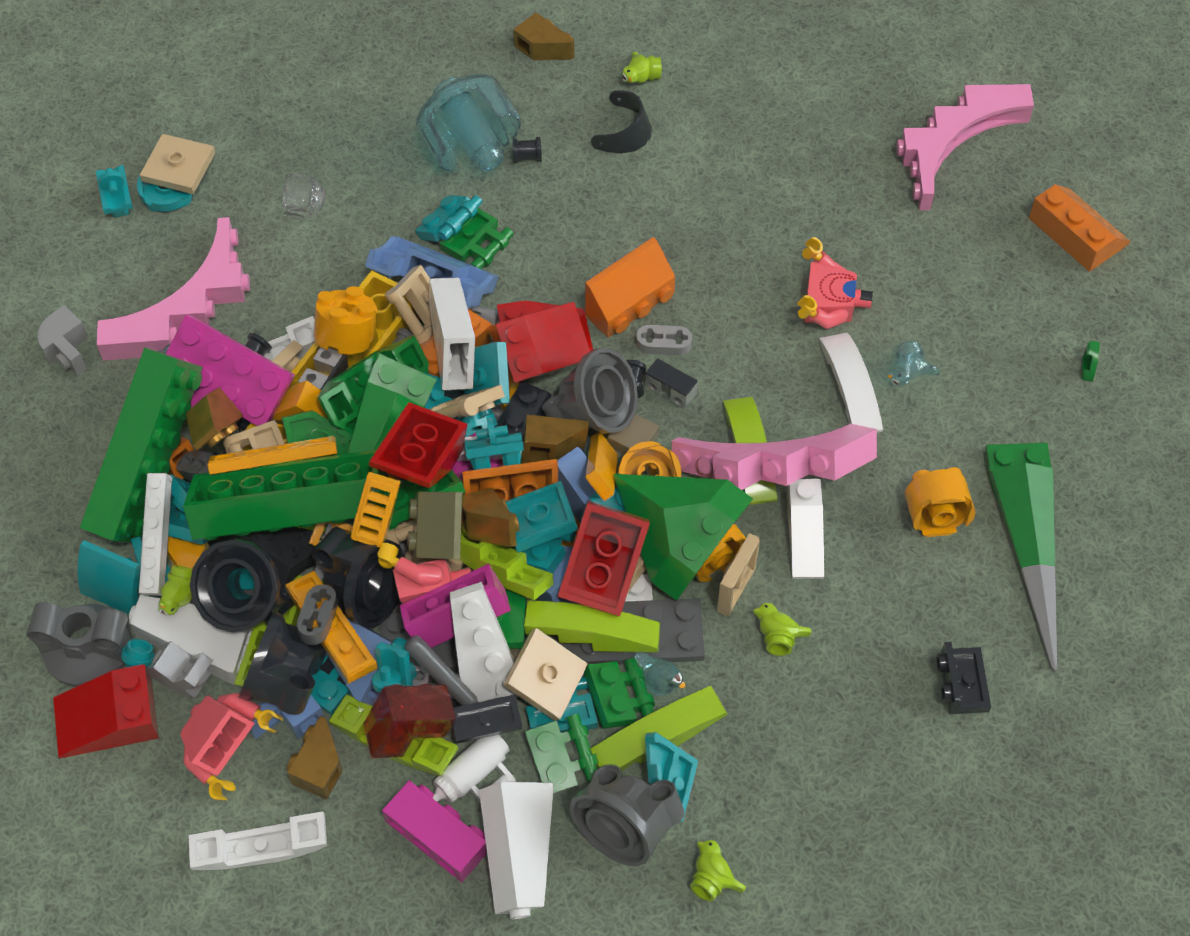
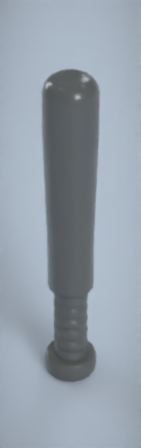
[404,635,500,735]

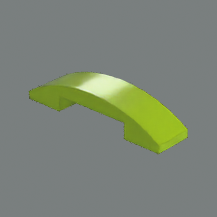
[723,397,777,505]
[329,694,458,776]

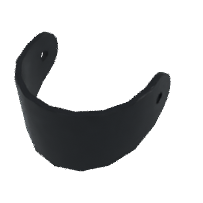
[591,90,652,154]

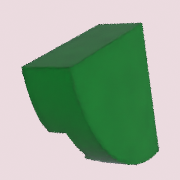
[1081,341,1100,382]

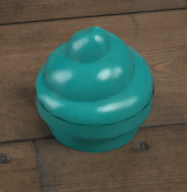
[121,639,155,667]

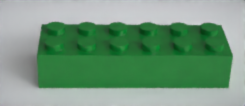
[80,347,203,542]
[183,450,388,540]

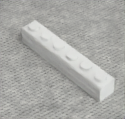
[139,473,172,596]

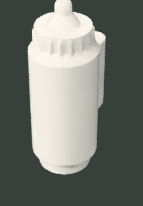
[433,735,516,803]

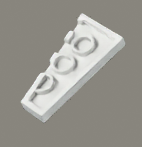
[450,582,518,702]

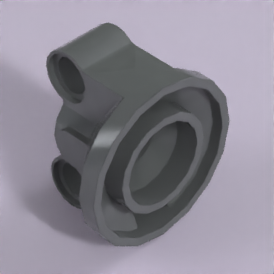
[542,348,638,434]
[26,602,133,687]
[569,764,684,867]

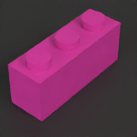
[400,564,511,648]
[382,780,487,883]

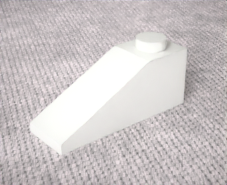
[786,479,824,579]

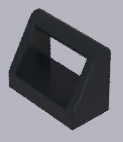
[449,694,522,744]

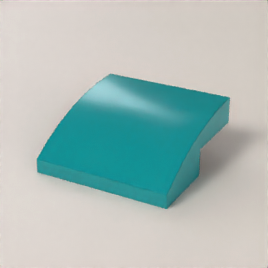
[77,540,140,615]

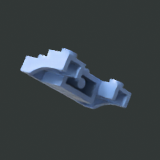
[365,236,499,308]

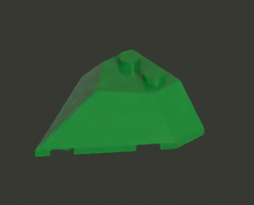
[317,335,429,434]
[613,474,753,601]

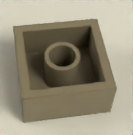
[607,414,660,454]

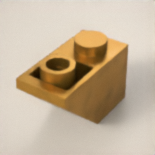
[513,12,575,60]
[186,387,244,450]
[522,415,589,463]
[461,487,519,547]
[287,716,343,800]

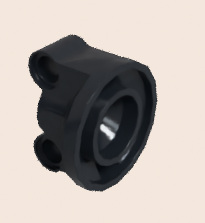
[311,527,405,629]
[190,537,295,632]
[238,611,327,715]

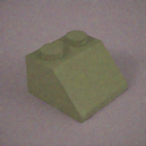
[407,492,462,559]

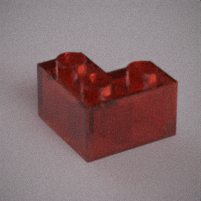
[363,684,456,758]

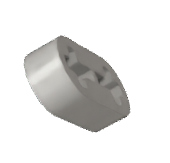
[636,325,692,355]

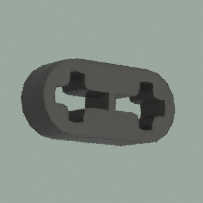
[176,450,214,481]
[297,585,338,645]

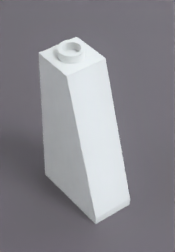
[429,278,475,390]
[129,595,253,685]
[479,782,553,919]

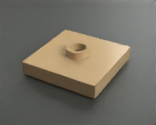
[140,134,216,194]
[717,533,760,616]
[503,628,587,721]

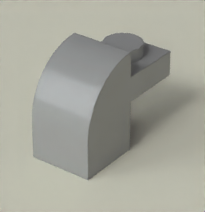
[37,305,88,376]
[146,641,213,698]

